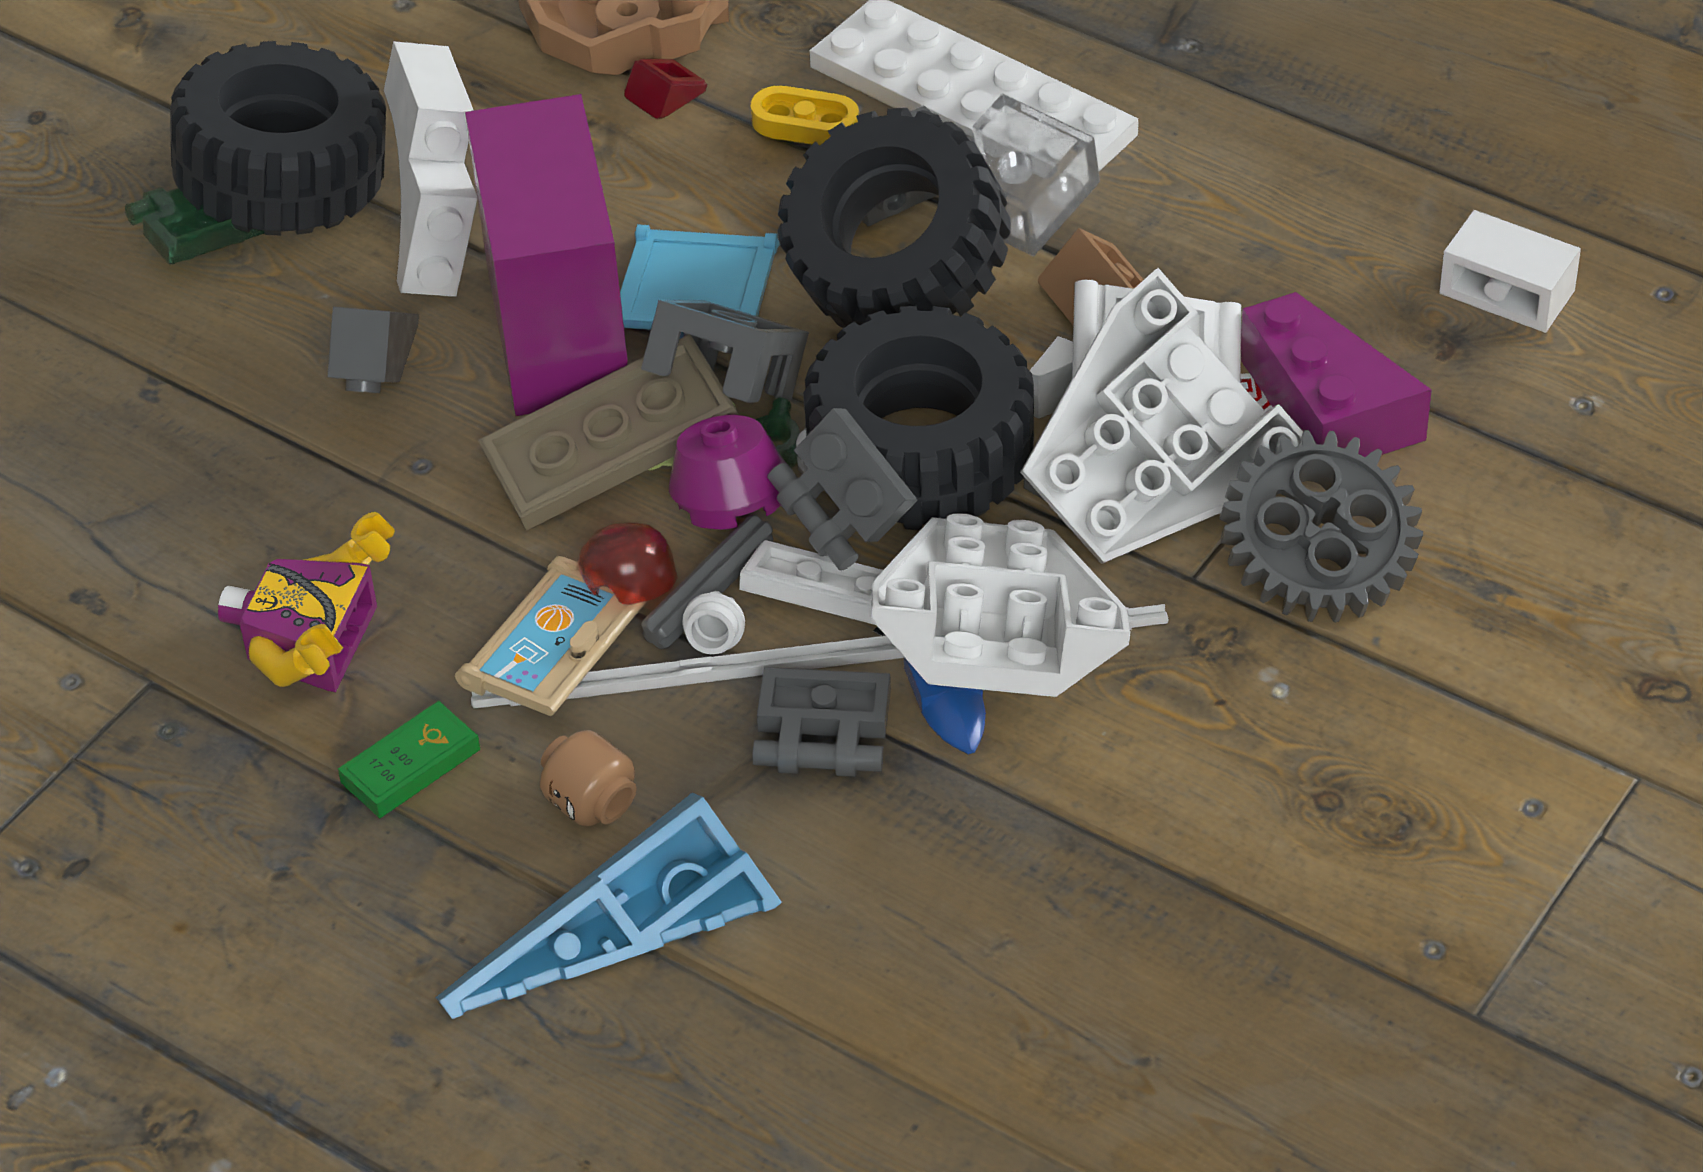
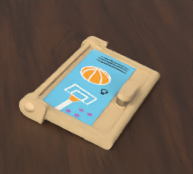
[455,556,647,716]

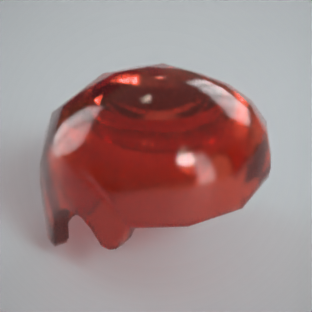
[577,522,678,605]

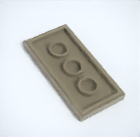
[478,334,738,531]

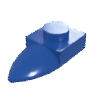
[904,657,986,754]

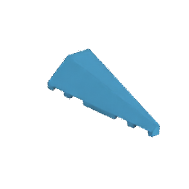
[435,793,782,1019]

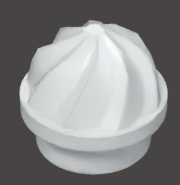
[682,591,745,654]

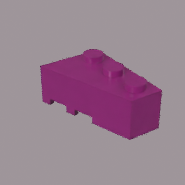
[1241,292,1432,457]

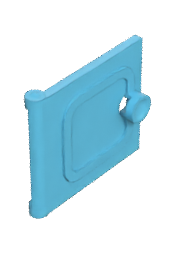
[620,224,780,339]

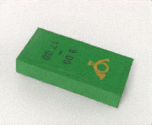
[338,701,480,819]

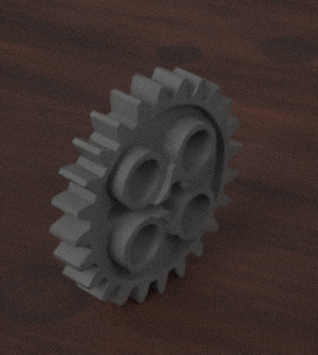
[1220,430,1423,623]

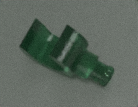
[755,398,800,468]

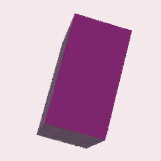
[465,94,628,416]

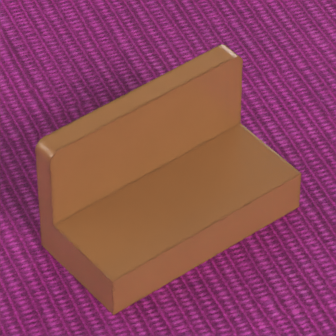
[1038,228,1144,326]

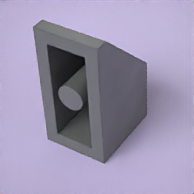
[328,307,419,393]

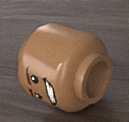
[540,730,637,827]

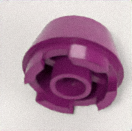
[669,415,786,529]

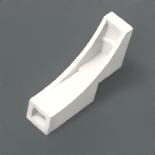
[384,41,478,296]

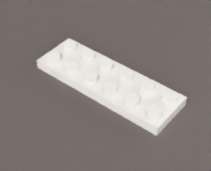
[810,0,1138,195]

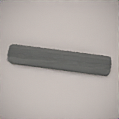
[641,515,773,649]

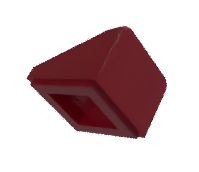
[624,59,708,119]

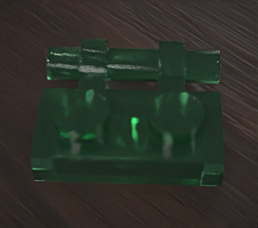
[125,187,265,265]

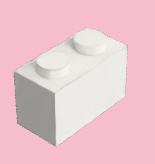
[1440,210,1581,333]

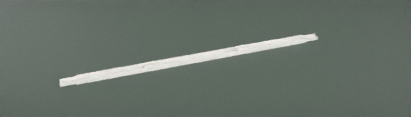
[471,604,1169,709]

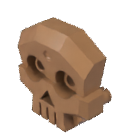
[518,0,729,75]

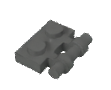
[768,408,918,571]
[753,667,891,777]

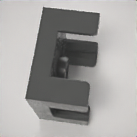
[641,300,809,403]

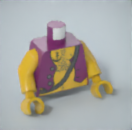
[218,512,395,692]

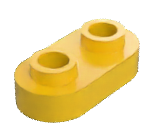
[751,85,859,145]

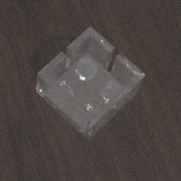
[966,93,1100,257]

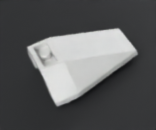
[1020,268,1303,564]
[871,513,1130,697]

